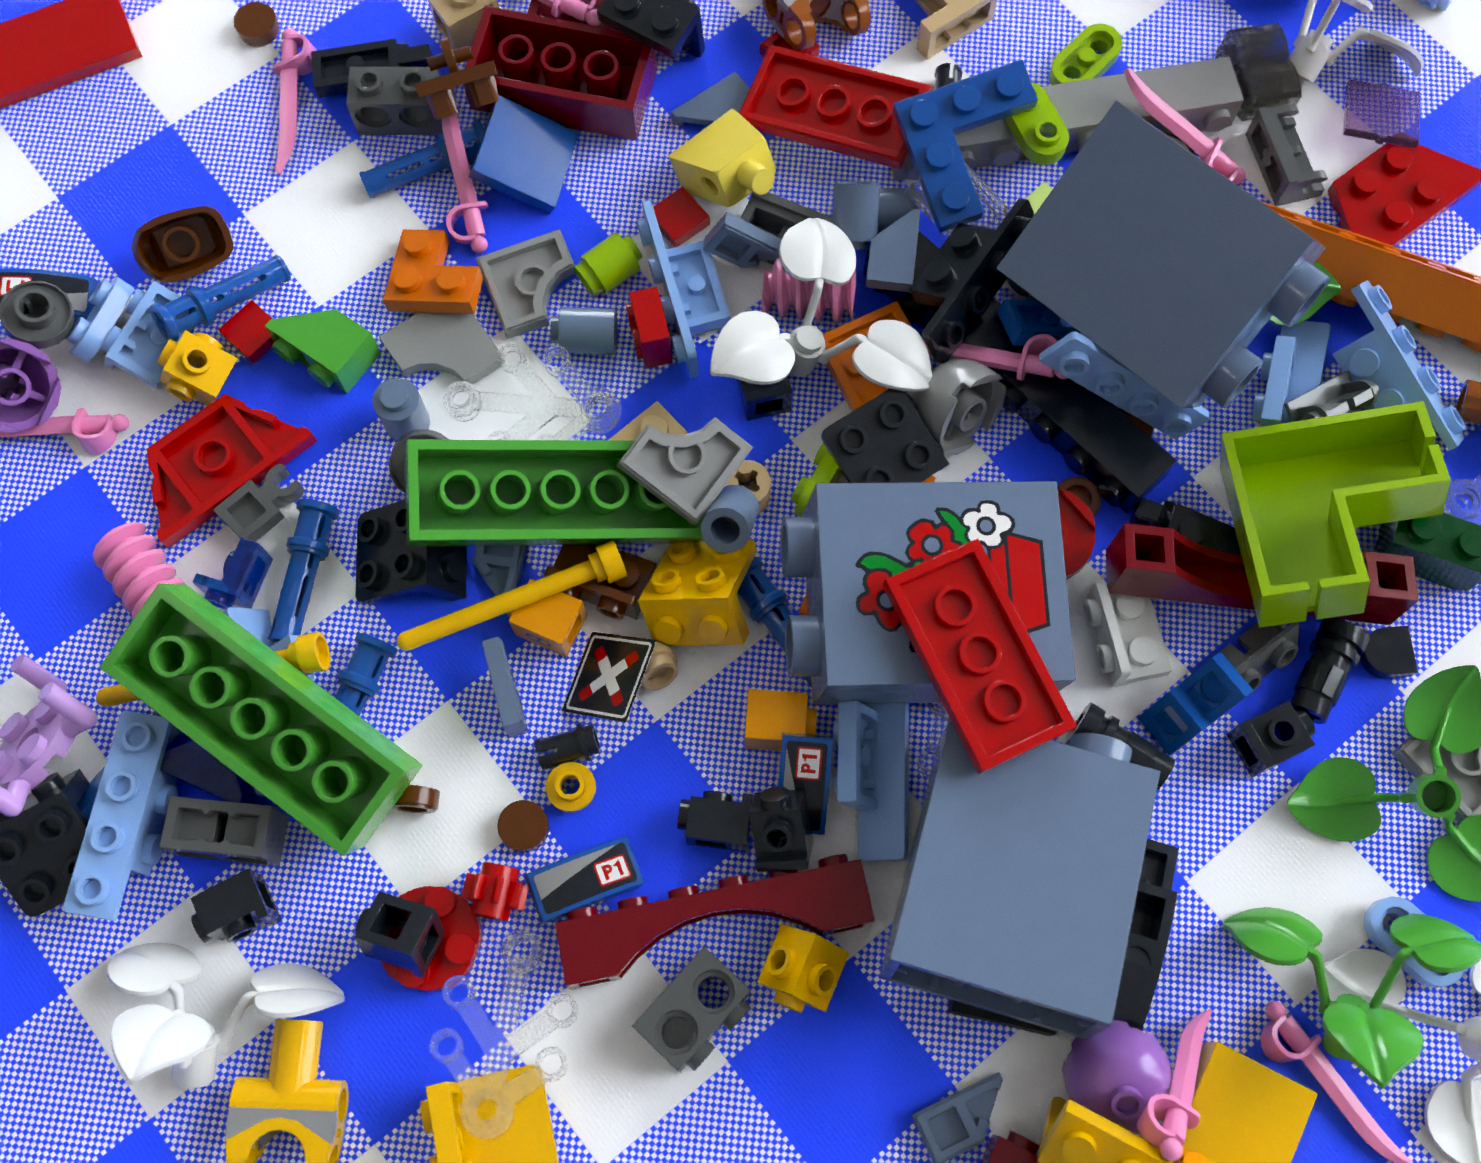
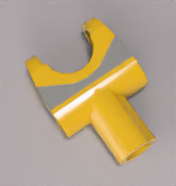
[226,1019,349,1163]

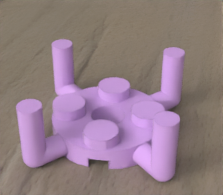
[0,654,98,817]

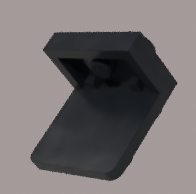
[596,0,705,59]
[821,388,949,483]
[355,499,467,604]
[0,769,90,917]

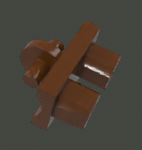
[415,37,498,120]

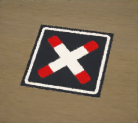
[562,632,657,723]

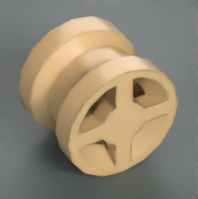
[724,460,771,515]

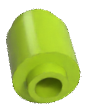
[573,232,643,297]

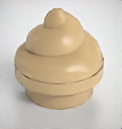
[641,642,678,691]

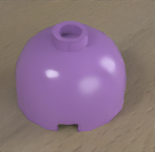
[0,338,62,434]
[1062,1020,1173,1134]

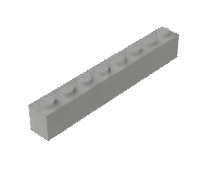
[891,57,1244,181]

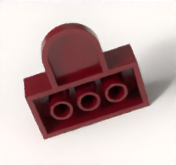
[463,0,657,141]

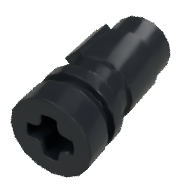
[1290,617,1370,724]
[1065,702,1175,792]

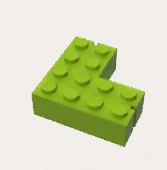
[1220,401,1451,628]

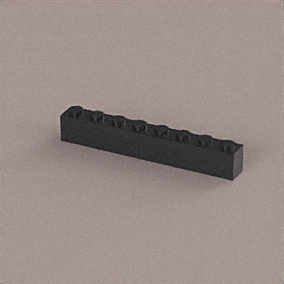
[863,230,1177,514]

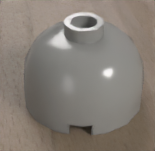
[914,359,1006,455]

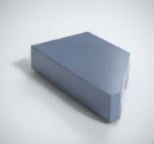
[671,71,750,126]
[865,209,921,292]
[703,212,782,268]
[472,545,527,596]
[482,636,528,738]
[910,1072,1003,1163]

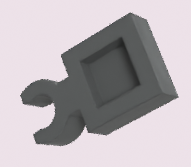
[213,463,305,548]

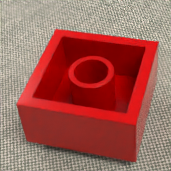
[626,286,673,369]

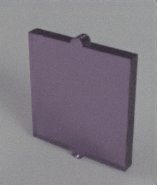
[1343,79,1420,148]

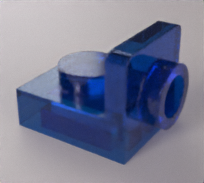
[192,537,273,610]

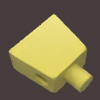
[668,109,776,207]

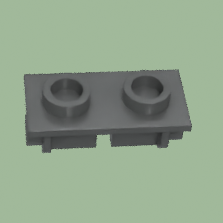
[1284,371,1379,422]
[1220,622,1299,697]

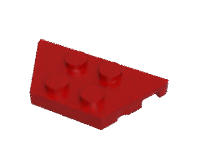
[1327,136,1481,247]
[147,394,317,549]

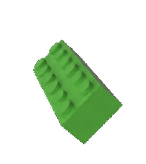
[405,439,707,547]
[99,583,423,856]

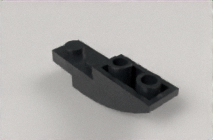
[1113,838,1179,1031]

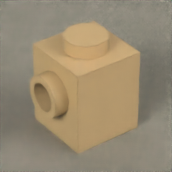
[428,0,499,50]

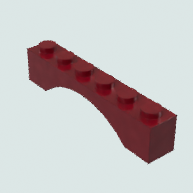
[1106,523,1419,625]
[555,854,875,990]

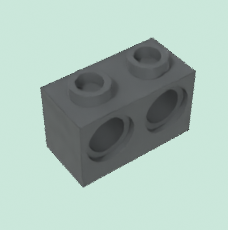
[346,67,443,135]
[159,796,289,866]
[632,946,751,1073]

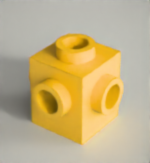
[157,330,238,406]
[757,924,849,1014]

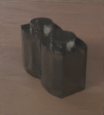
[1215,23,1302,122]

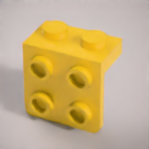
[638,539,757,646]
[420,1065,559,1163]
[1037,1096,1172,1163]

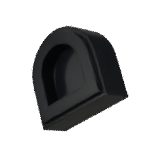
[1360,626,1418,679]

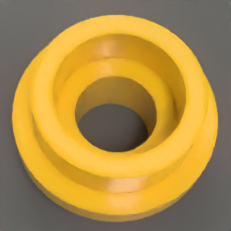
[546,762,596,813]

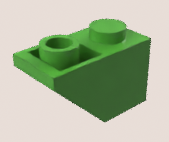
[265,309,382,394]

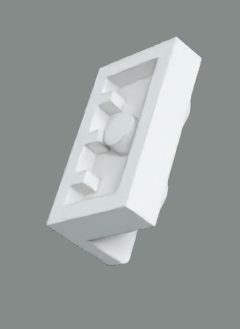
[1083,581,1173,687]

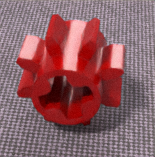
[461,862,529,922]

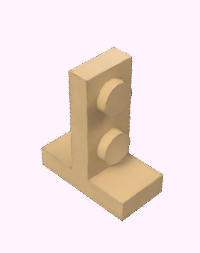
[915,0,997,60]

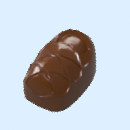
[132,206,234,283]

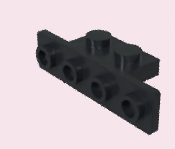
[910,198,1035,364]

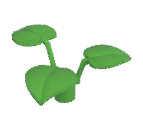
[1287,665,1481,902]
[1222,907,1481,1089]

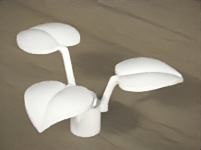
[1283,0,1424,84]
[710,217,933,392]
[107,942,345,1088]
[1323,949,1481,1163]

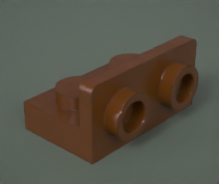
[544,544,657,620]

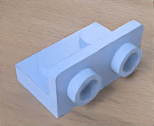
[101,281,194,389]

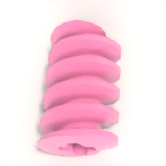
[761,258,857,323]
[93,522,185,620]

